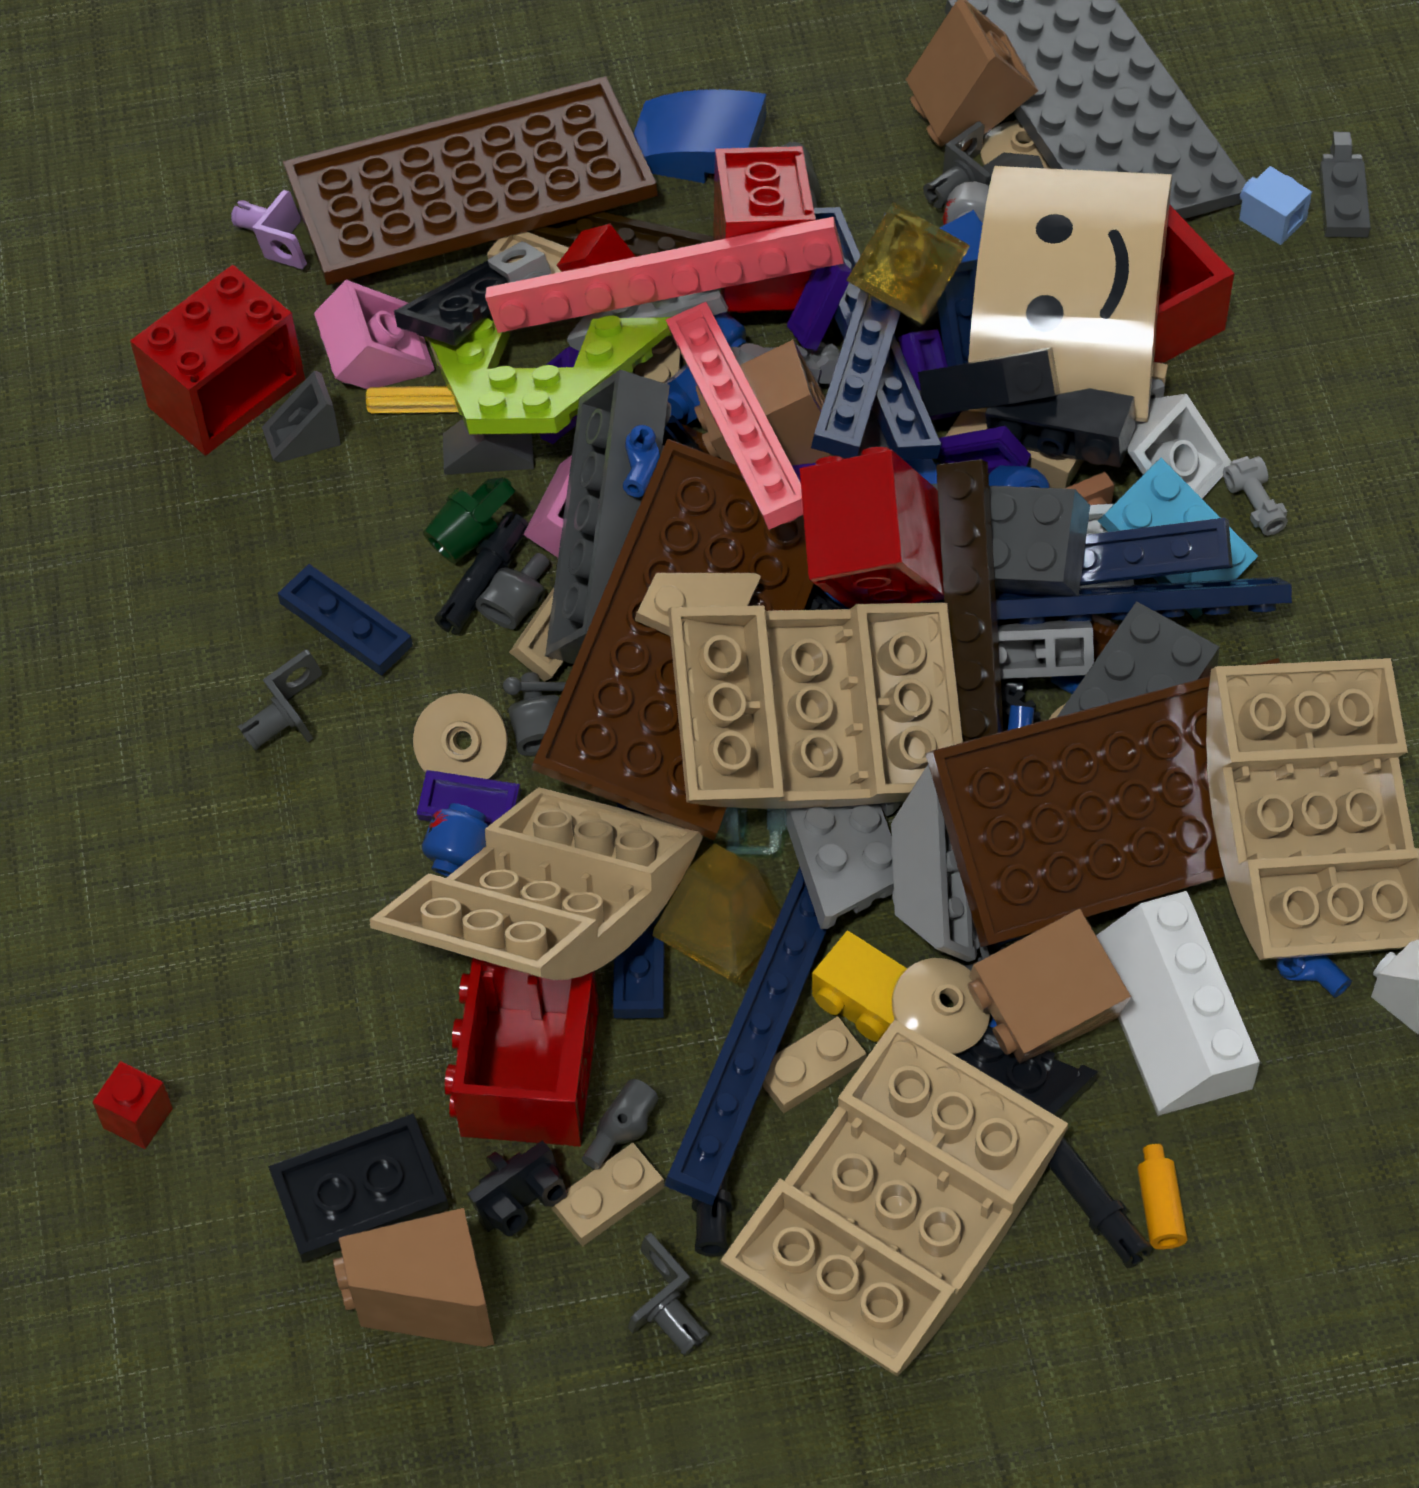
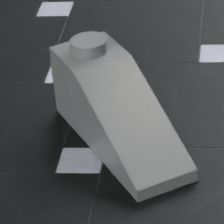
[998,619,1094,679]

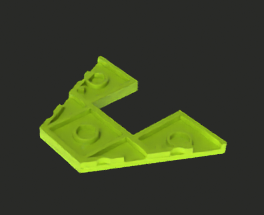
[425,315,672,434]

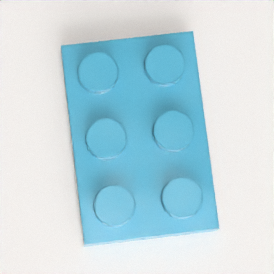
[1098,458,1258,620]

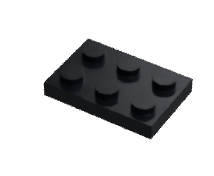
[268,1113,449,1263]

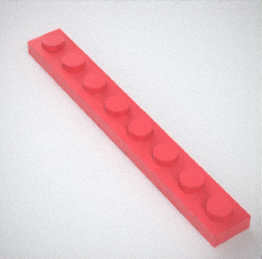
[485,217,844,333]
[666,302,803,530]

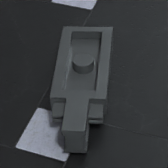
[1319,132,1370,237]

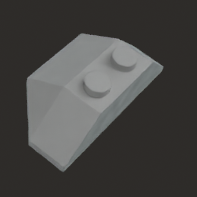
[891,765,979,962]

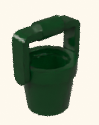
[423,477,515,564]

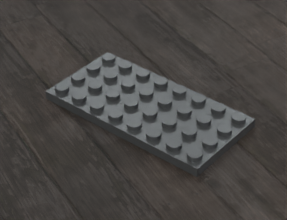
[944,0,1247,219]

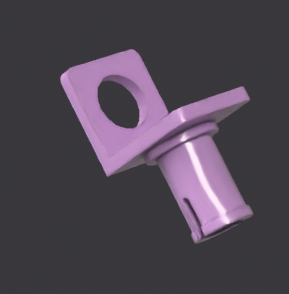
[231,190,307,269]

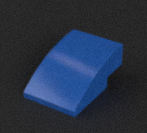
[633,89,766,183]

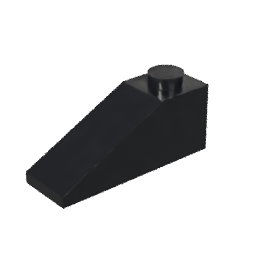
[917,347,1060,416]

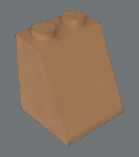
[906,0,1039,152]
[694,340,844,465]
[967,908,1131,1064]
[333,1208,494,1347]

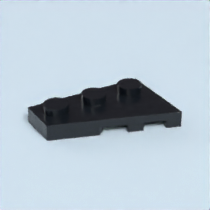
[394,260,508,346]
[955,1026,1098,1117]

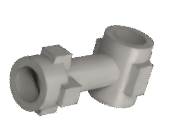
[1223,456,1288,535]

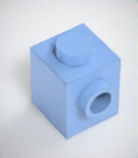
[1239,166,1312,245]

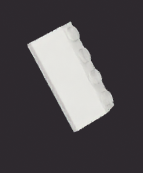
[1096,891,1260,1116]

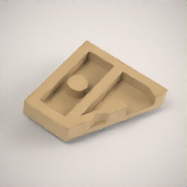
[635,573,761,636]

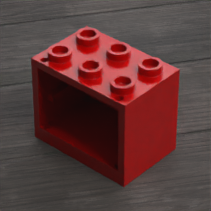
[713,146,816,313]
[1154,204,1235,363]
[130,265,305,456]
[799,447,944,609]
[445,958,599,1147]

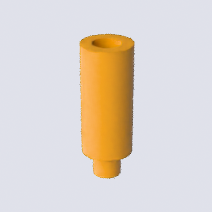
[1137,1144,1187,1250]

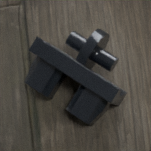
[467,1140,568,1237]

